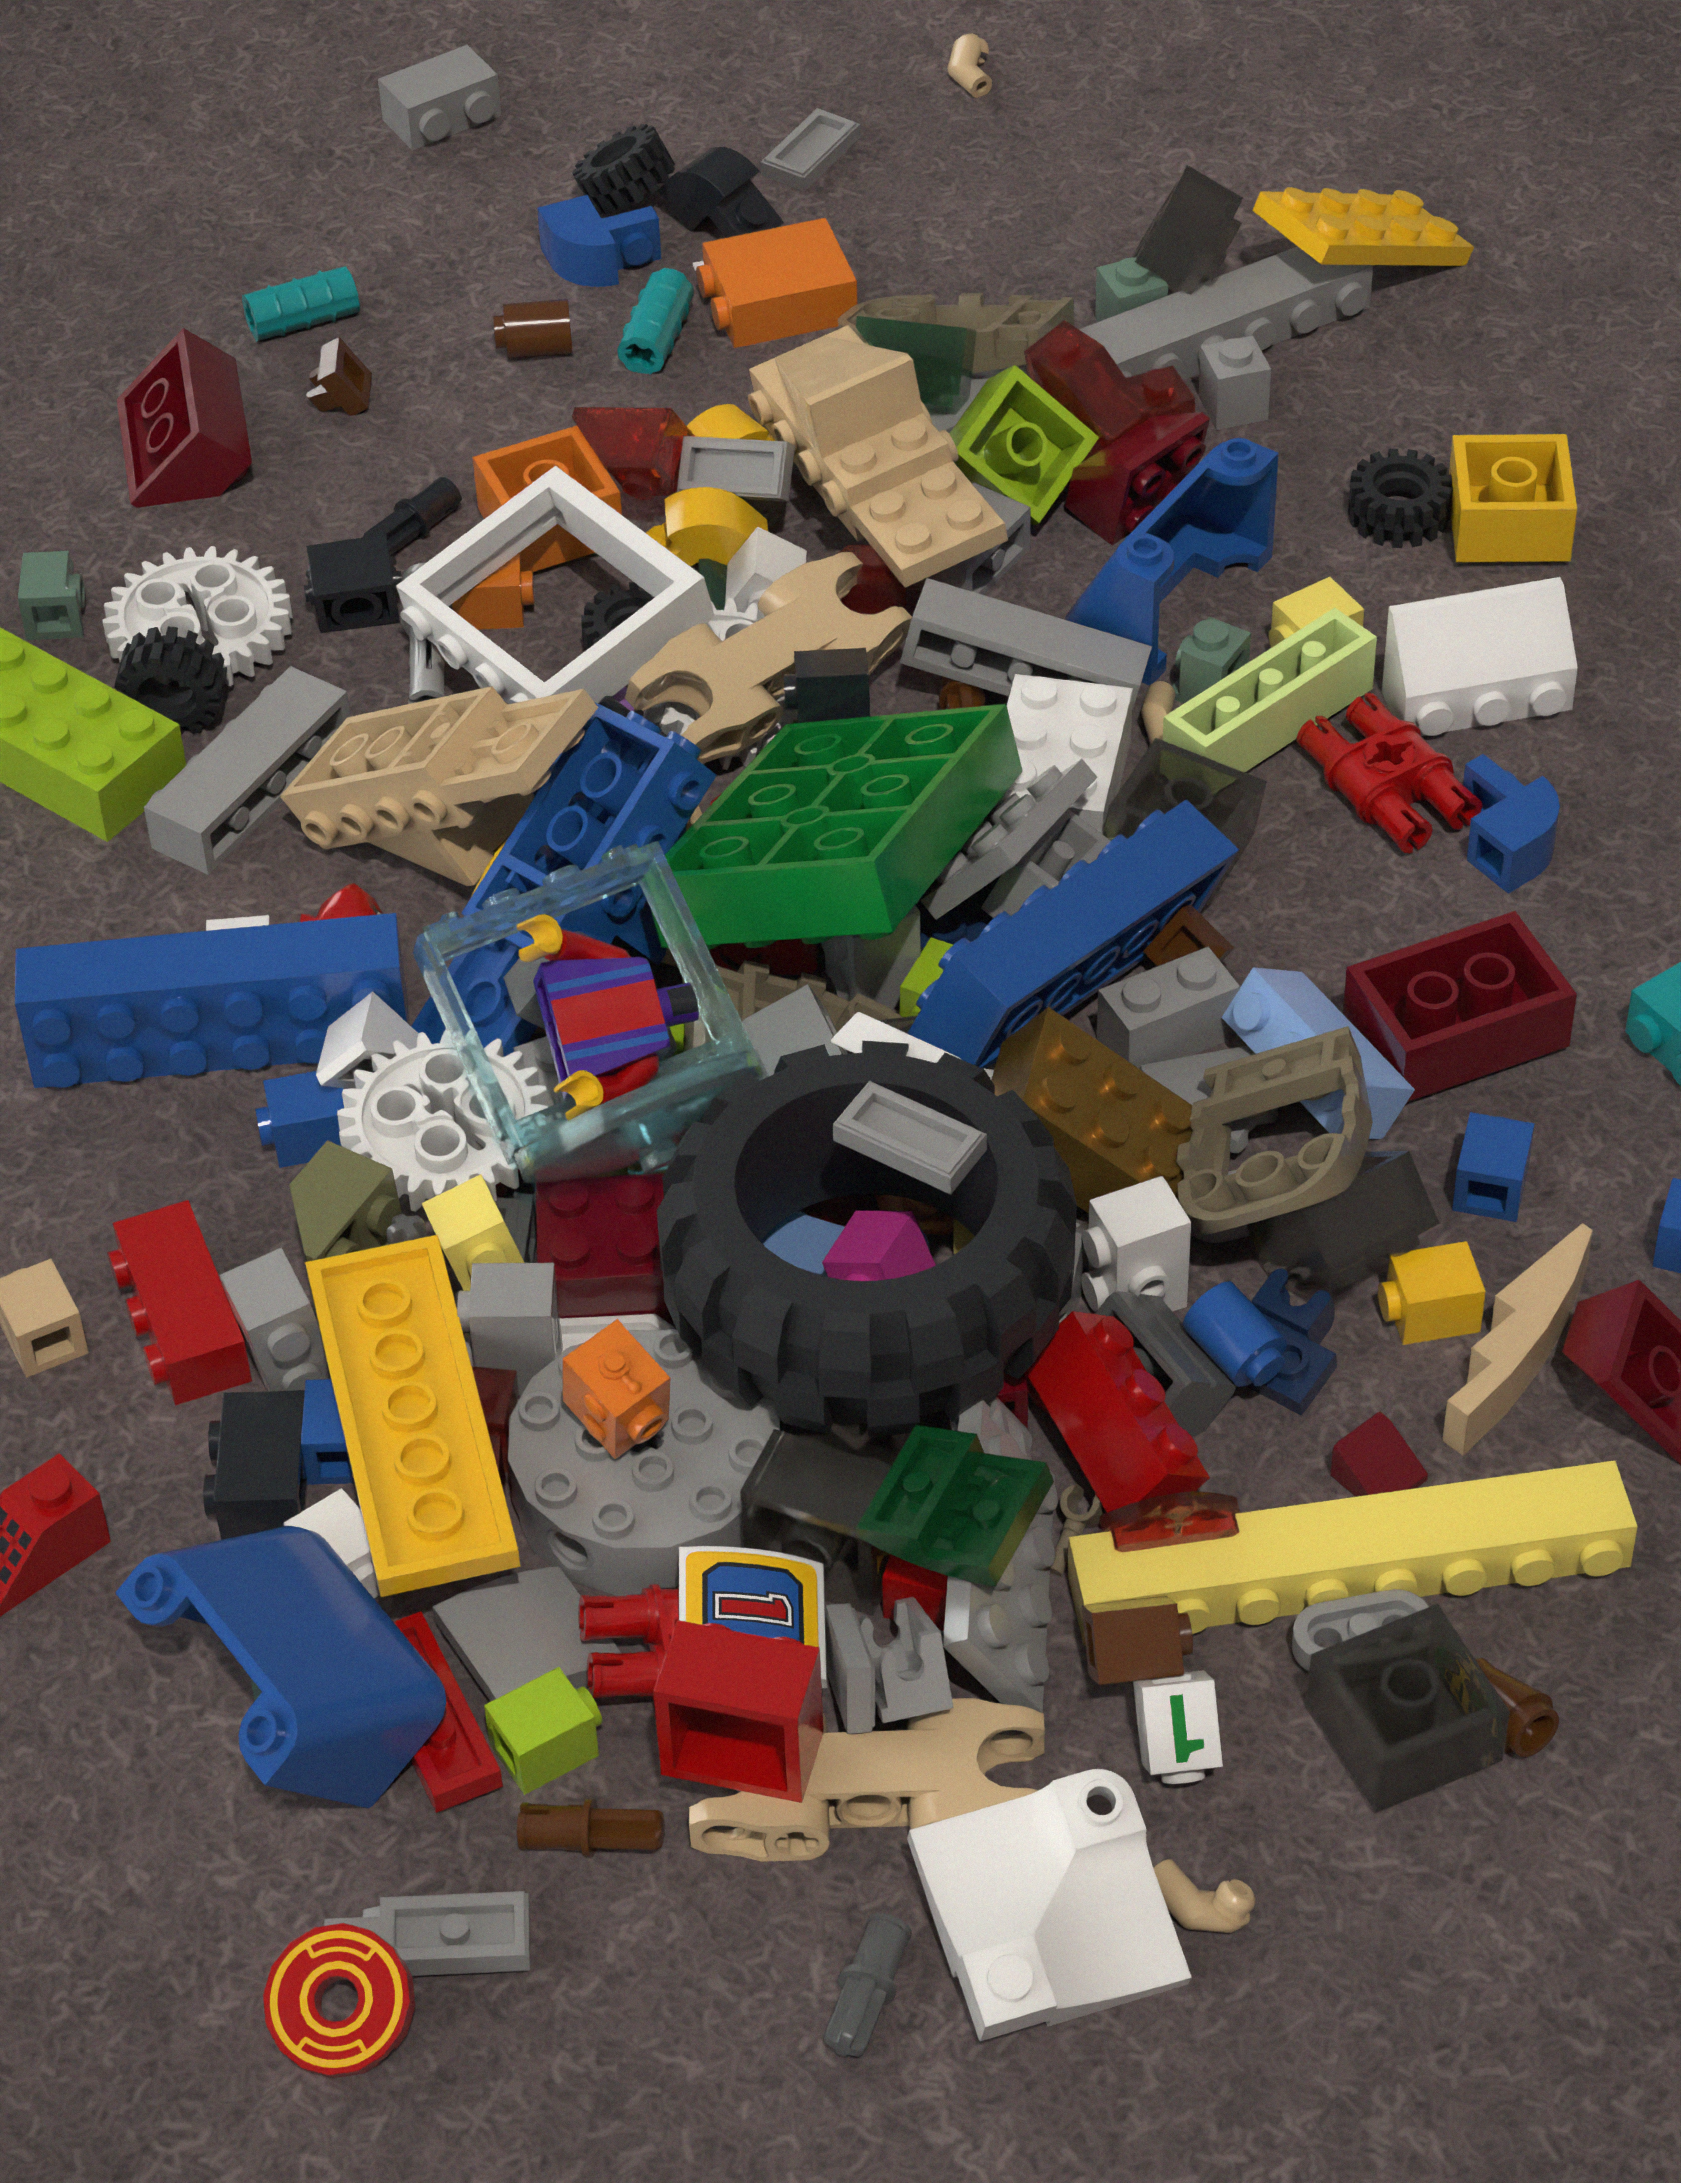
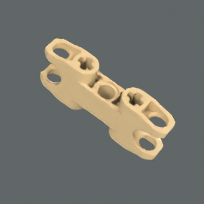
[625,552,912,764]
[689,1698,1045,1862]

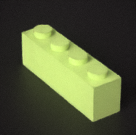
[1162,607,1377,800]

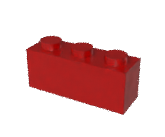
[107,1200,252,1406]
[1026,1311,1210,1527]

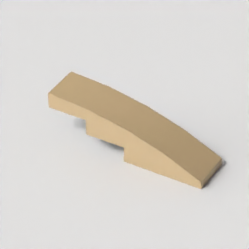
[1442,1223,1593,1456]

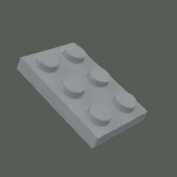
[920,758,1097,920]

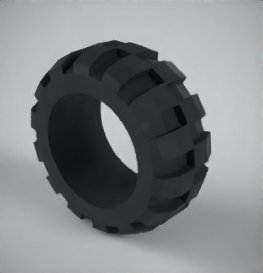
[657,1040,1077,1438]

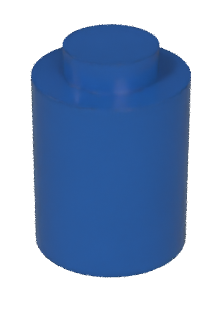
[1183,1281,1287,1387]

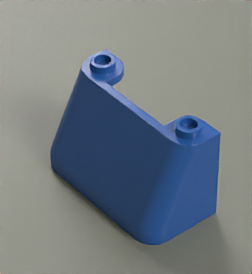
[1065,438,1279,686]
[115,1526,446,1808]

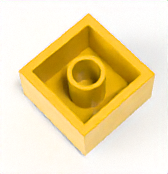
[1449,434,1577,562]

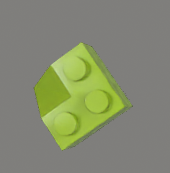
[949,365,1099,525]

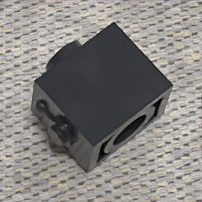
[304,534,402,633]

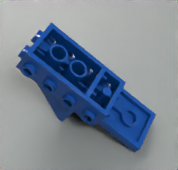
[411,702,717,1057]

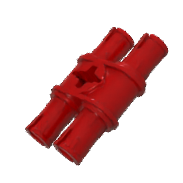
[1296,693,1482,854]
[578,1584,679,1701]

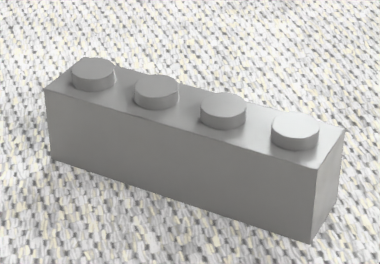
[900,578,1152,710]
[144,666,351,875]

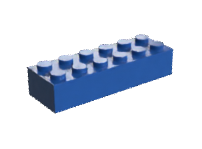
[908,800,1239,1069]
[15,913,409,1088]

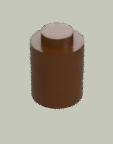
[493,299,573,359]

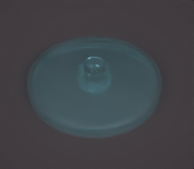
[514,1050,769,1183]

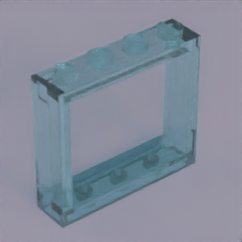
[413,841,755,1165]

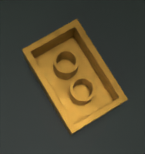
[991,1007,1193,1213]

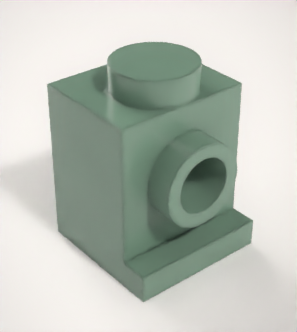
[18,551,85,640]
[1172,617,1251,704]

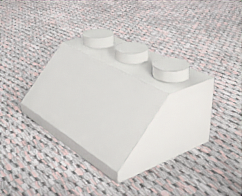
[1382,577,1578,736]

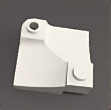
[907,1769,1192,2042]

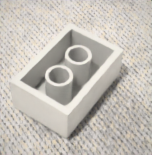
[983,674,1133,838]

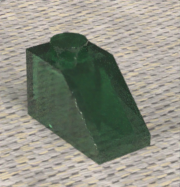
[856,316,977,407]

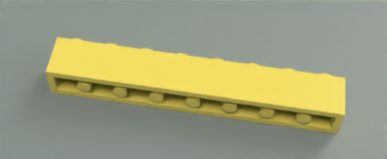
[1068,1461,1638,1645]

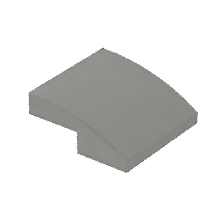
[433,1566,621,1702]

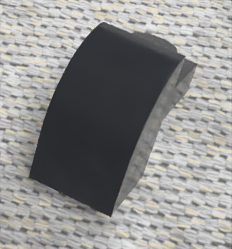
[658,147,784,238]

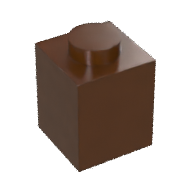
[1082,1596,1193,1685]

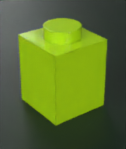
[484,1667,602,1795]

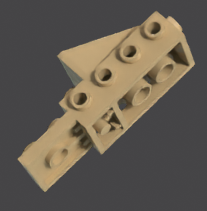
[748,325,1008,588]
[280,686,598,886]

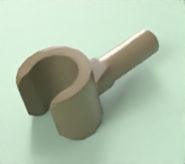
[1049,1484,1108,1577]

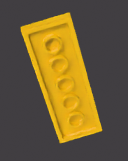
[305,1235,521,1597]

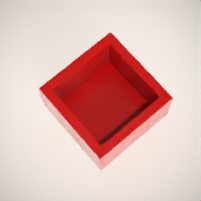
[653,1620,824,1803]

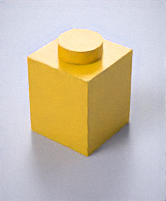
[1378,1241,1486,1345]

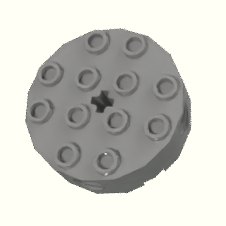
[508,1329,781,1596]

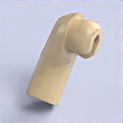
[947,33,992,98]
[1141,681,1176,755]
[1153,1859,1255,1933]

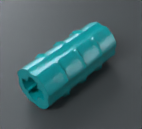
[242,266,360,342]
[617,268,694,374]

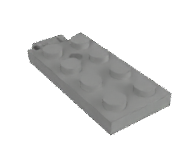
[943,1396,1058,1713]

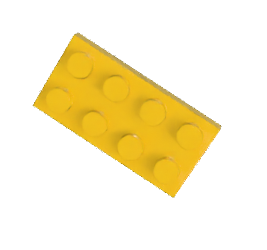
[1252,187,1474,266]

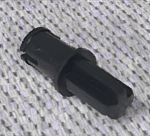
[363,477,462,556]

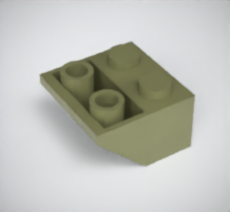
[289,1140,402,1262]

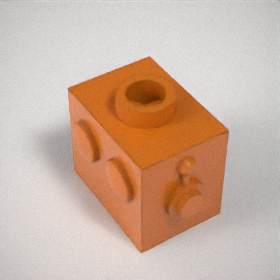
[563,1319,671,1459]

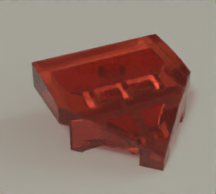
[1097,1491,1240,1552]

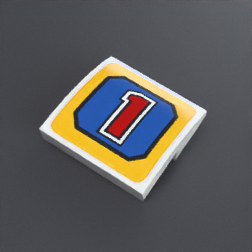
[679,1546,827,1688]

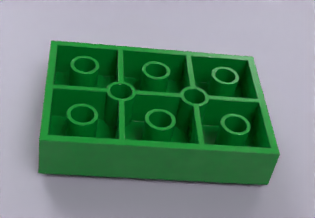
[642,704,1023,952]

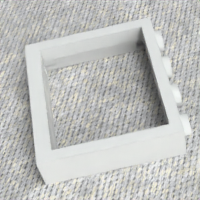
[396,466,715,704]

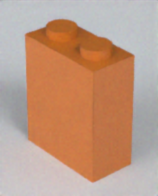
[696,218,858,348]

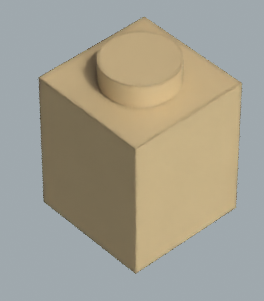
[0,1259,89,1378]

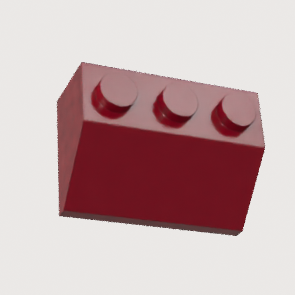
[116,328,252,508]

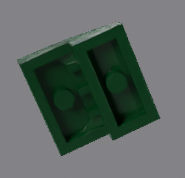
[855,1425,1054,1587]

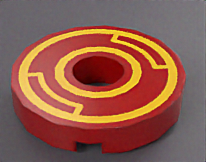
[263,1923,415,2078]

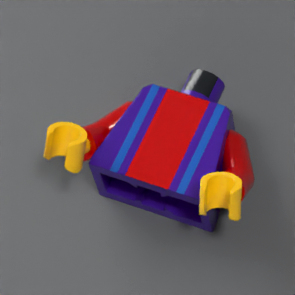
[517,914,699,1122]

